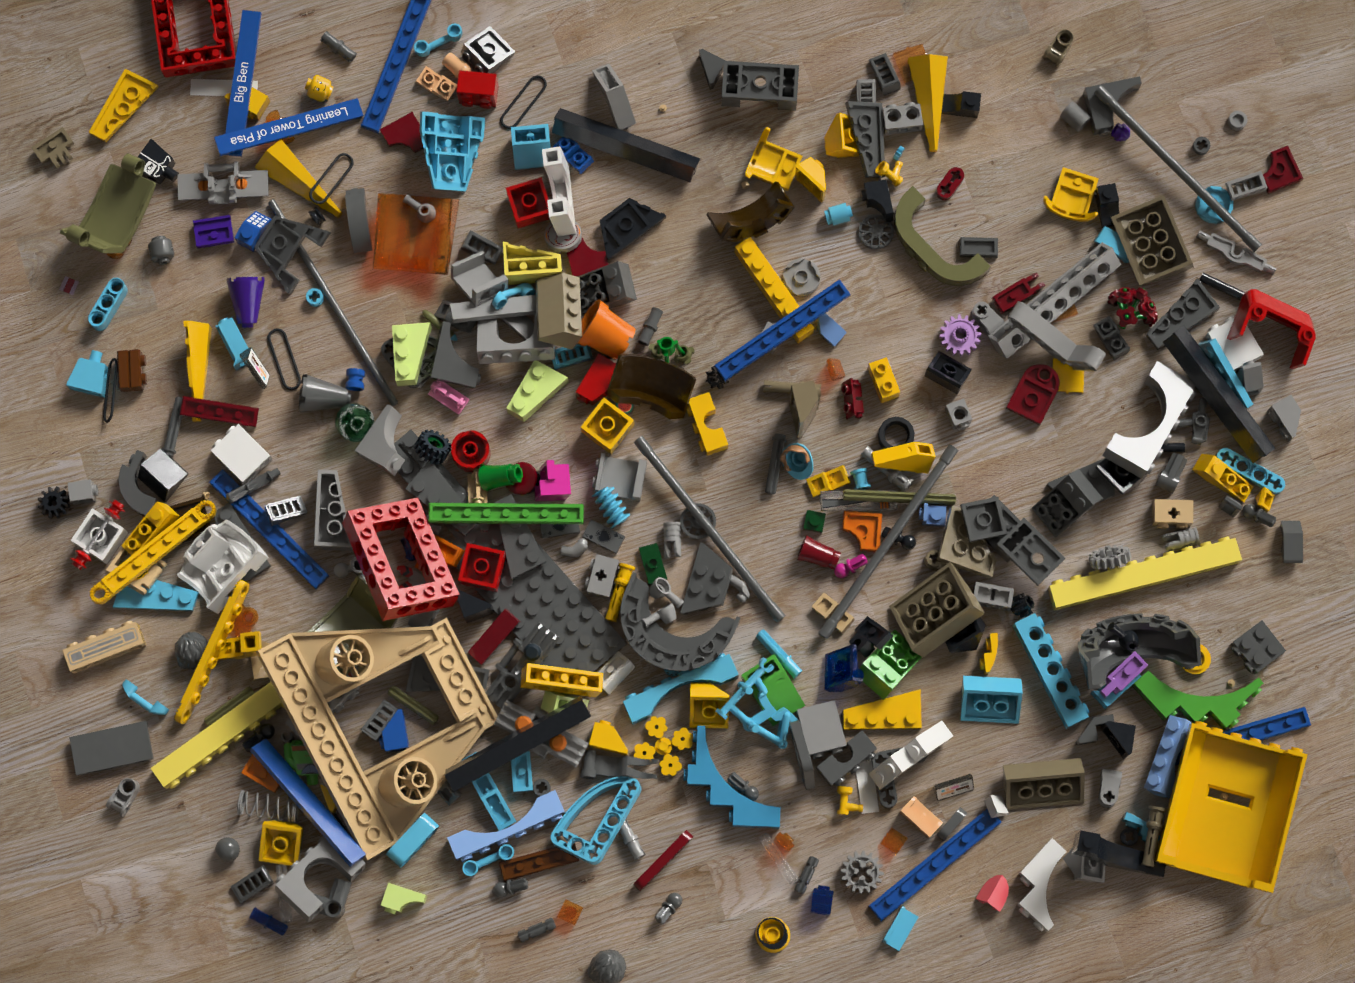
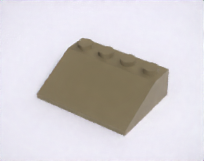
[1111,195,1194,286]
[889,562,985,657]

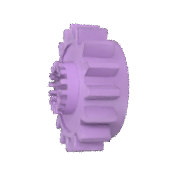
[939,314,981,357]

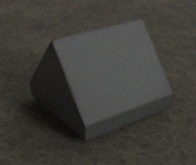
[438,780,462,806]

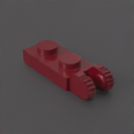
[992,272,1046,314]

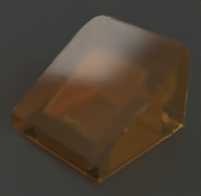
[826,358,845,381]
[880,828,908,855]

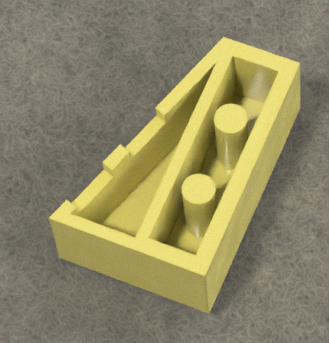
[503,241,562,285]

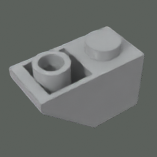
[1236,361,1264,395]
[1268,395,1301,442]

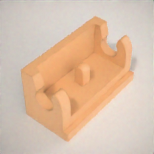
[900,796,943,839]

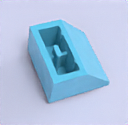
[511,124,551,170]

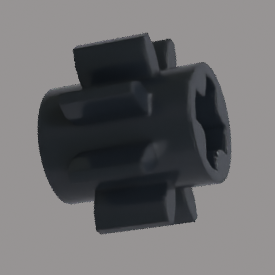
[705,366,729,389]
[1011,593,1034,618]

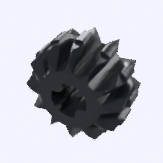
[38,486,71,519]

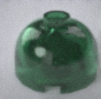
[335,403,374,442]

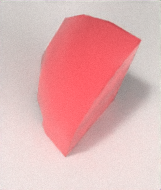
[976,875,1009,912]

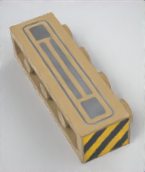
[62,621,146,674]

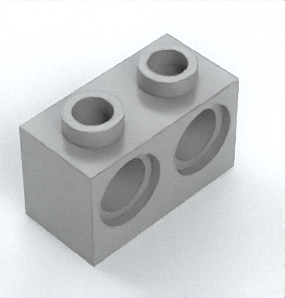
[883,102,923,135]
[973,582,1014,611]

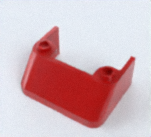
[1227,289,1316,369]

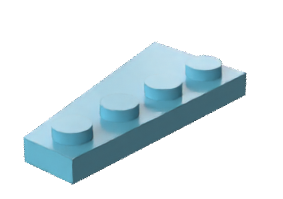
[1198,338,1253,408]
[113,580,199,611]

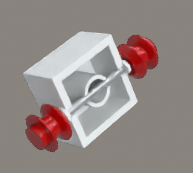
[70,500,128,570]

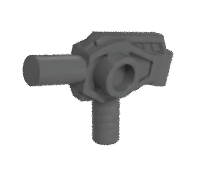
[1178,398,1210,445]

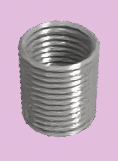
[1060,102,1091,132]

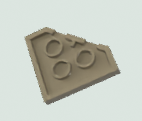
[937,506,997,579]

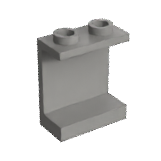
[450,251,508,306]
[592,453,647,501]
[796,700,847,759]

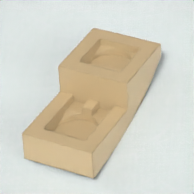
[812,593,855,634]

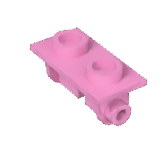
[428,380,470,415]

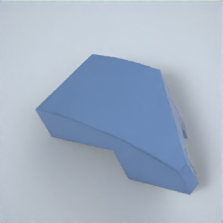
[816,313,847,346]

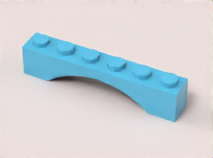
[623,653,739,725]

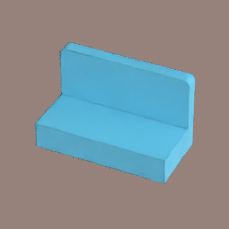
[882,906,918,951]

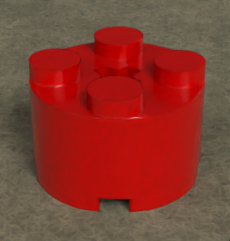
[451,430,491,473]

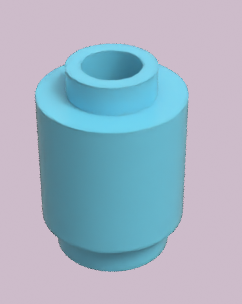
[824,203,853,226]

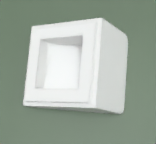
[984,795,1009,818]

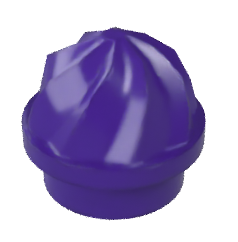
[1111,123,1130,141]

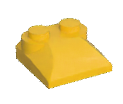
[259,820,303,866]

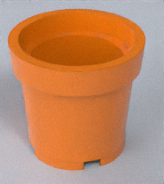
[577,299,636,360]

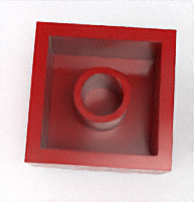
[456,70,499,109]
[506,177,550,229]
[458,543,506,592]

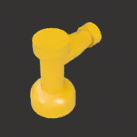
[875,161,903,187]
[837,786,863,815]

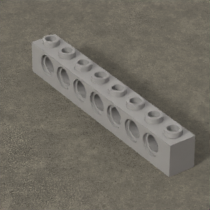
[988,242,1121,359]

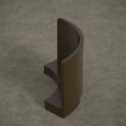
[706,181,794,242]
[606,354,696,420]

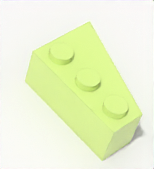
[392,322,432,386]
[506,361,569,422]

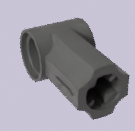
[1155,453,1187,494]

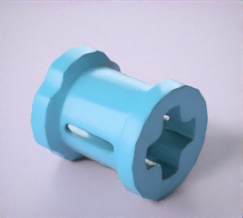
[850,468,871,490]

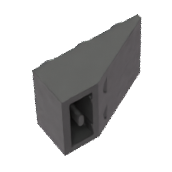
[578,261,637,315]
[1032,469,1103,537]

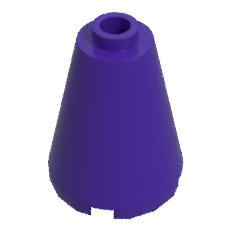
[227,277,265,328]

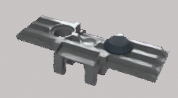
[486,621,560,709]

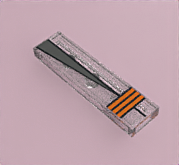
[820,490,898,511]

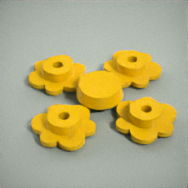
[634,716,693,776]

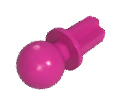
[834,554,868,578]

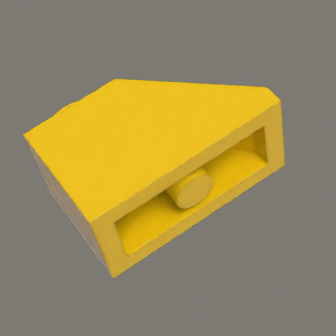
[589,720,628,756]

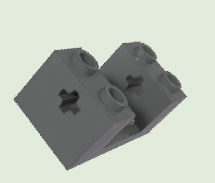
[721,61,799,111]

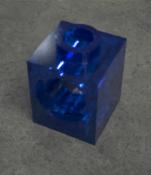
[810,885,834,916]

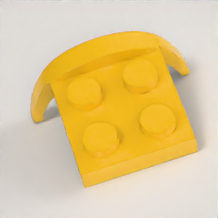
[745,127,803,191]
[1043,167,1099,222]

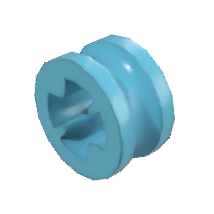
[306,288,324,307]

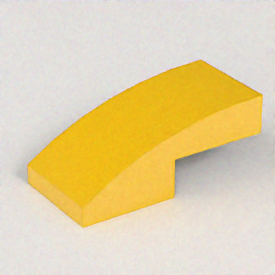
[806,465,851,497]

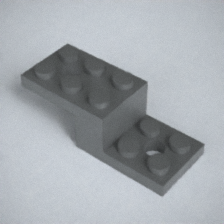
[986,495,1066,586]

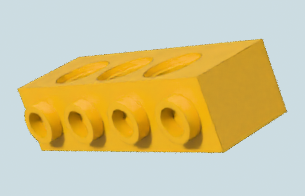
[520,663,603,697]

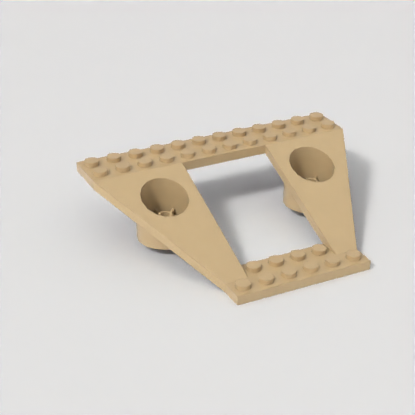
[256,618,498,861]

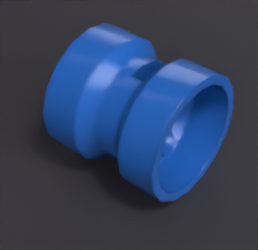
[345,368,365,391]

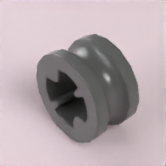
[1193,137,1211,155]
[533,779,551,797]

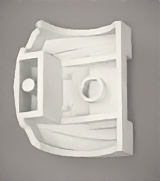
[177,519,269,614]

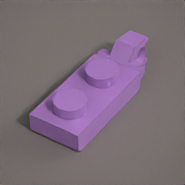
[1100,651,1148,698]

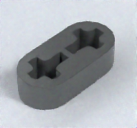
[937,807,968,841]

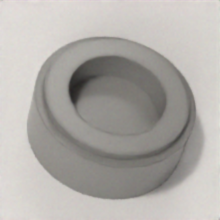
[1228,111,1247,131]

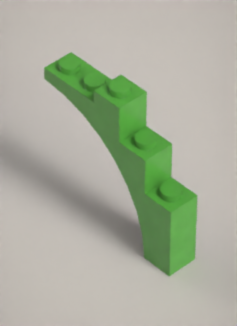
[1132,671,1264,730]

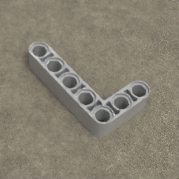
[1008,301,1106,371]

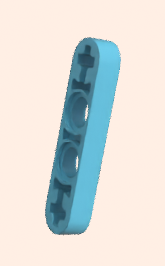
[1216,448,1285,494]

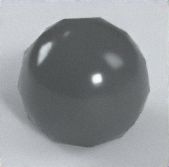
[215,837,240,862]

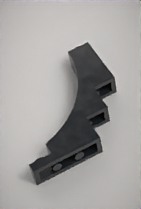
[1072,830,1166,877]

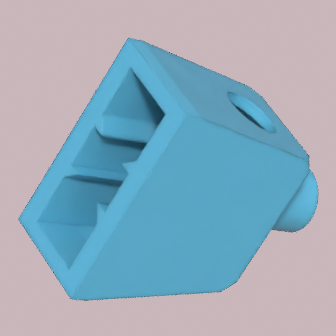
[66,350,108,398]

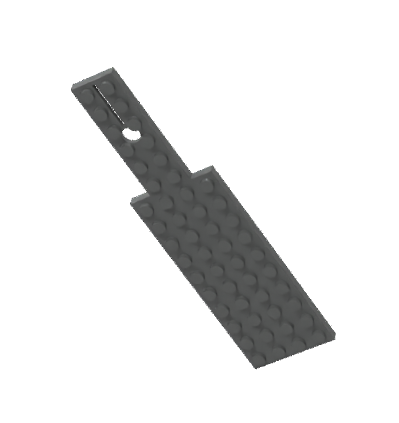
[394,429,627,672]

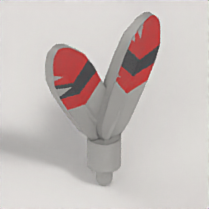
[397,565,426,589]

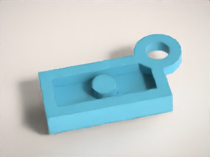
[511,751,533,793]

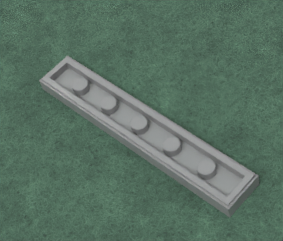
[449,295,537,323]

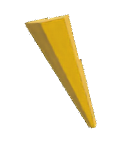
[907,54,948,152]
[255,139,342,218]
[183,321,212,422]

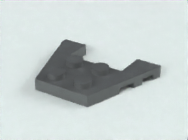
[254,216,331,294]

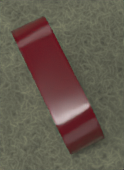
[936,167,964,201]

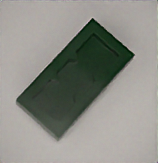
[639,543,668,585]

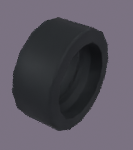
[878,416,915,449]

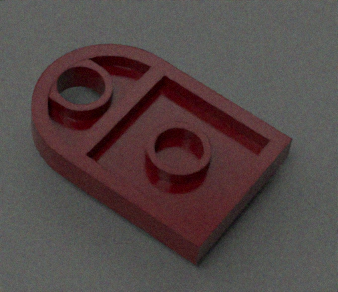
[1006,364,1060,426]

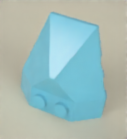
[419,111,485,191]

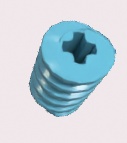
[592,487,630,529]

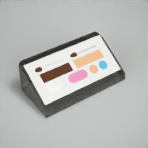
[239,347,270,389]
[933,774,974,801]

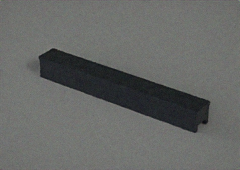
[552,108,700,182]
[1163,325,1275,463]
[444,696,591,792]

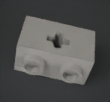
[584,554,619,600]

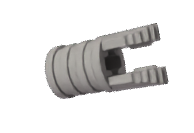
[663,522,681,558]
[1162,528,1200,551]

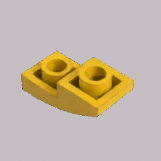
[979,633,998,675]

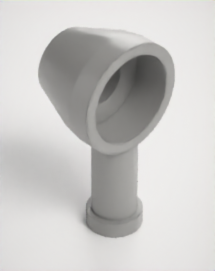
[403,194,436,223]
[649,577,684,608]
[641,603,676,628]

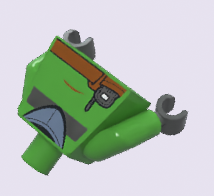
[281,732,320,785]

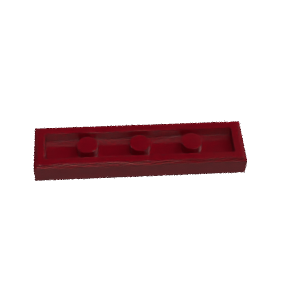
[180,396,259,427]

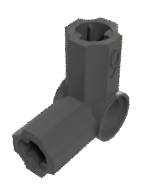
[314,878,352,918]

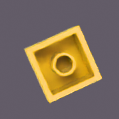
[580,398,635,454]

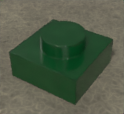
[803,510,826,533]

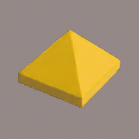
[1255,487,1275,512]

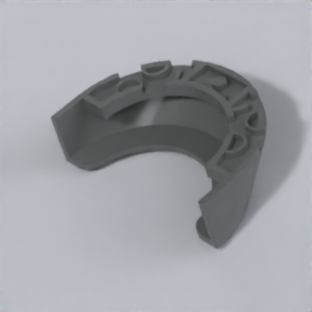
[621,572,740,671]
[1078,613,1202,690]

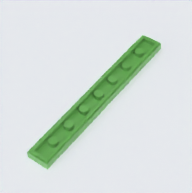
[428,503,584,524]

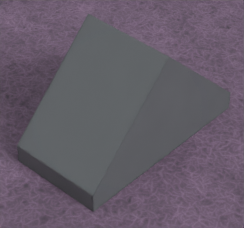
[699,49,726,90]

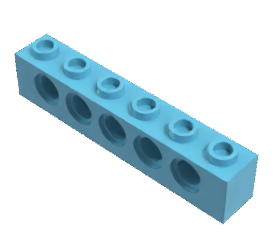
[1013,613,1090,729]

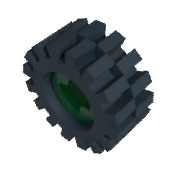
[414,429,451,465]

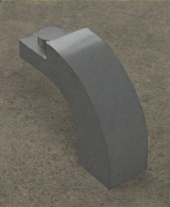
[345,188,373,253]
[119,450,159,517]

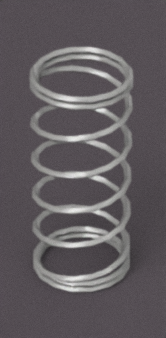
[237,790,299,823]

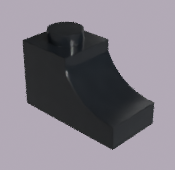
[941,91,981,118]
[861,179,894,222]
[1094,183,1119,228]

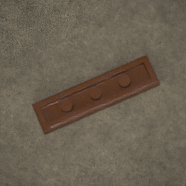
[499,843,580,882]

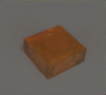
[774,832,794,853]
[557,899,583,926]

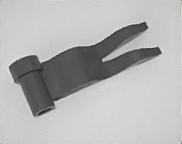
[580,750,659,779]

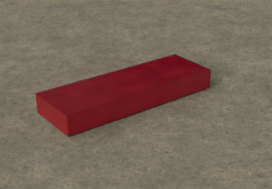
[468,609,521,665]

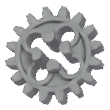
[1088,545,1132,569]
[841,851,884,894]

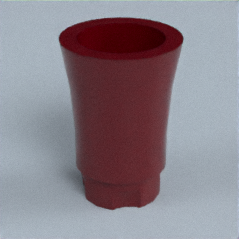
[797,535,841,570]

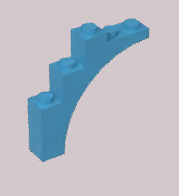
[683,726,781,829]

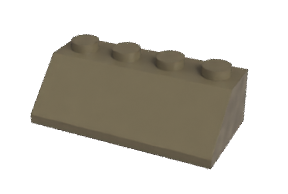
[535,273,582,350]
[789,380,821,439]
[1003,758,1085,810]

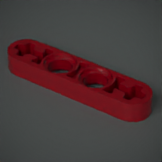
[633,830,694,891]

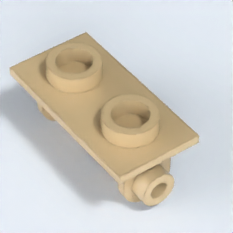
[467,469,488,503]

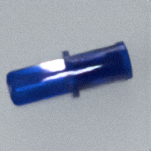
[249,907,288,936]

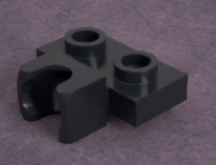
[849,616,893,658]

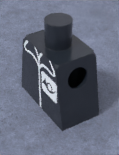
[138,139,179,184]

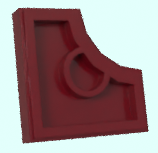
[380,112,423,153]
[1263,145,1304,194]
[567,238,609,277]

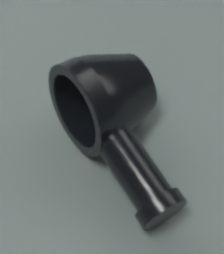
[1108,622,1139,652]

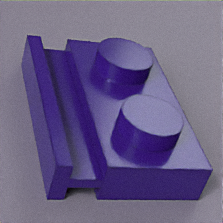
[193,215,235,249]

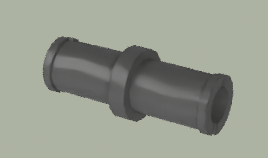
[320,31,357,63]
[638,307,663,346]

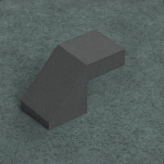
[434,300,477,333]
[1280,521,1303,563]
[1076,714,1115,745]

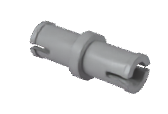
[619,820,646,860]

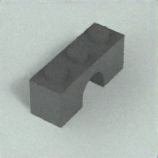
[816,730,877,787]

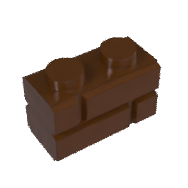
[117,349,147,392]

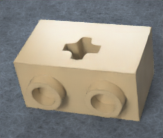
[1152,499,1193,529]

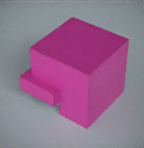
[534,460,571,502]

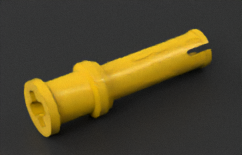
[605,563,635,622]

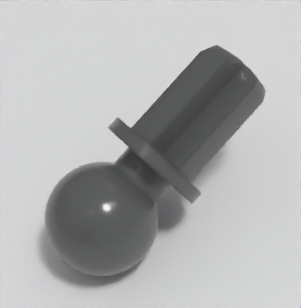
[1242,504,1276,527]
[727,772,759,801]
[493,878,528,898]
[655,892,683,924]

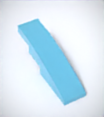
[461,751,516,831]

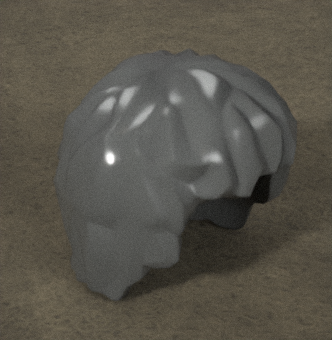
[175,632,208,670]
[587,949,626,983]

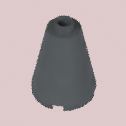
[298,374,351,412]

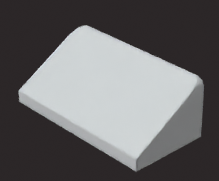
[598,651,635,695]

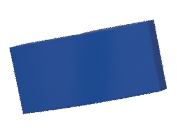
[553,137,594,174]

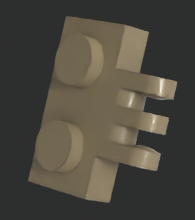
[31,127,74,169]

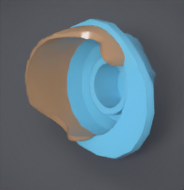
[780,443,813,480]

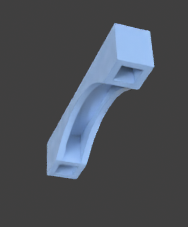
[447,790,565,862]

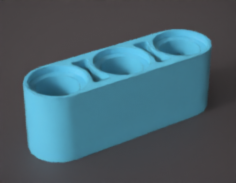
[88,278,128,331]
[386,813,439,868]

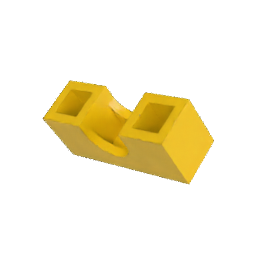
[686,392,728,456]

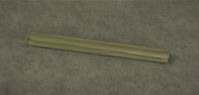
[843,489,956,505]

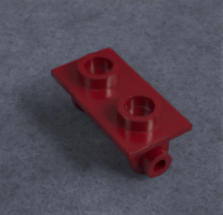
[841,378,864,420]

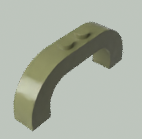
[894,186,991,286]

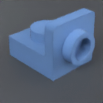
[919,503,946,527]

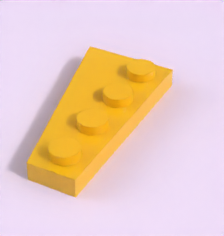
[89,69,159,142]
[843,689,922,730]

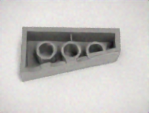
[314,470,353,551]

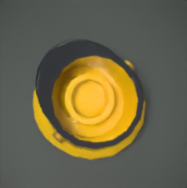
[755,917,790,953]

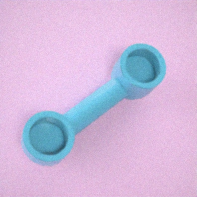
[414,23,463,57]
[492,283,536,310]
[122,679,169,715]
[462,844,514,876]

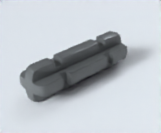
[795,856,819,894]
[518,918,556,942]

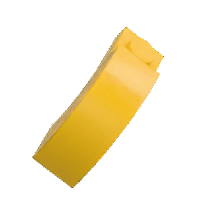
[217,631,262,660]

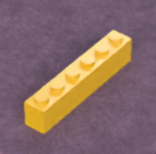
[734,237,814,343]

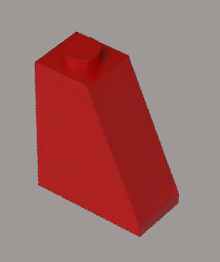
[576,354,616,405]

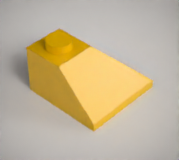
[824,113,859,158]
[795,157,826,203]
[689,682,729,729]

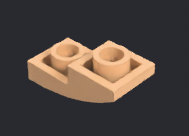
[415,66,457,101]

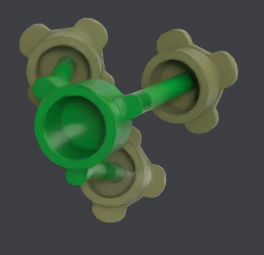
[649,337,695,364]

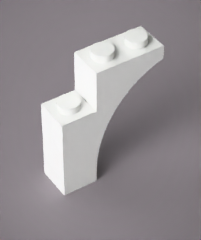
[869,721,953,790]
[1017,838,1067,932]

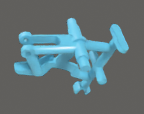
[715,657,798,749]

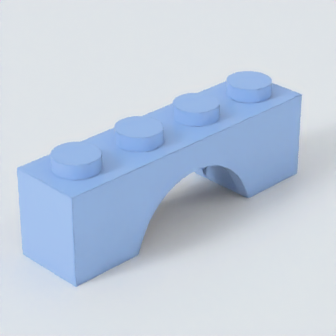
[1144,715,1191,799]

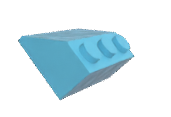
[960,676,1023,724]

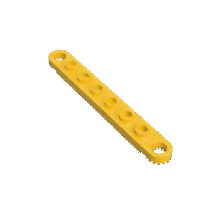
[90,500,216,605]
[174,580,249,724]

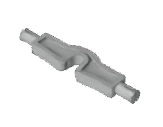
[1196,230,1277,275]

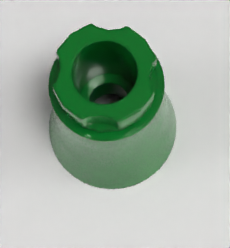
[478,464,523,491]

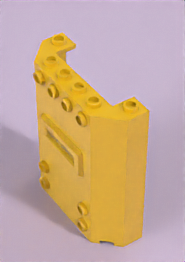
[1154,721,1308,893]

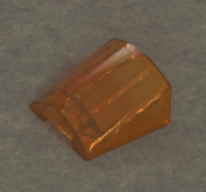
[373,193,460,275]

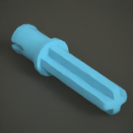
[756,629,803,679]

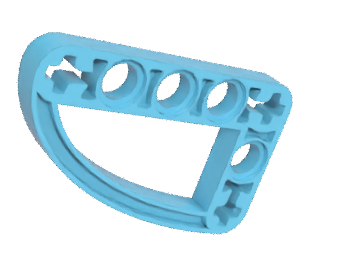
[551,776,642,865]

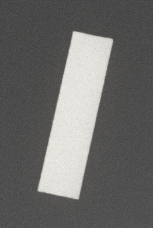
[190,79,258,96]
[856,759,879,814]

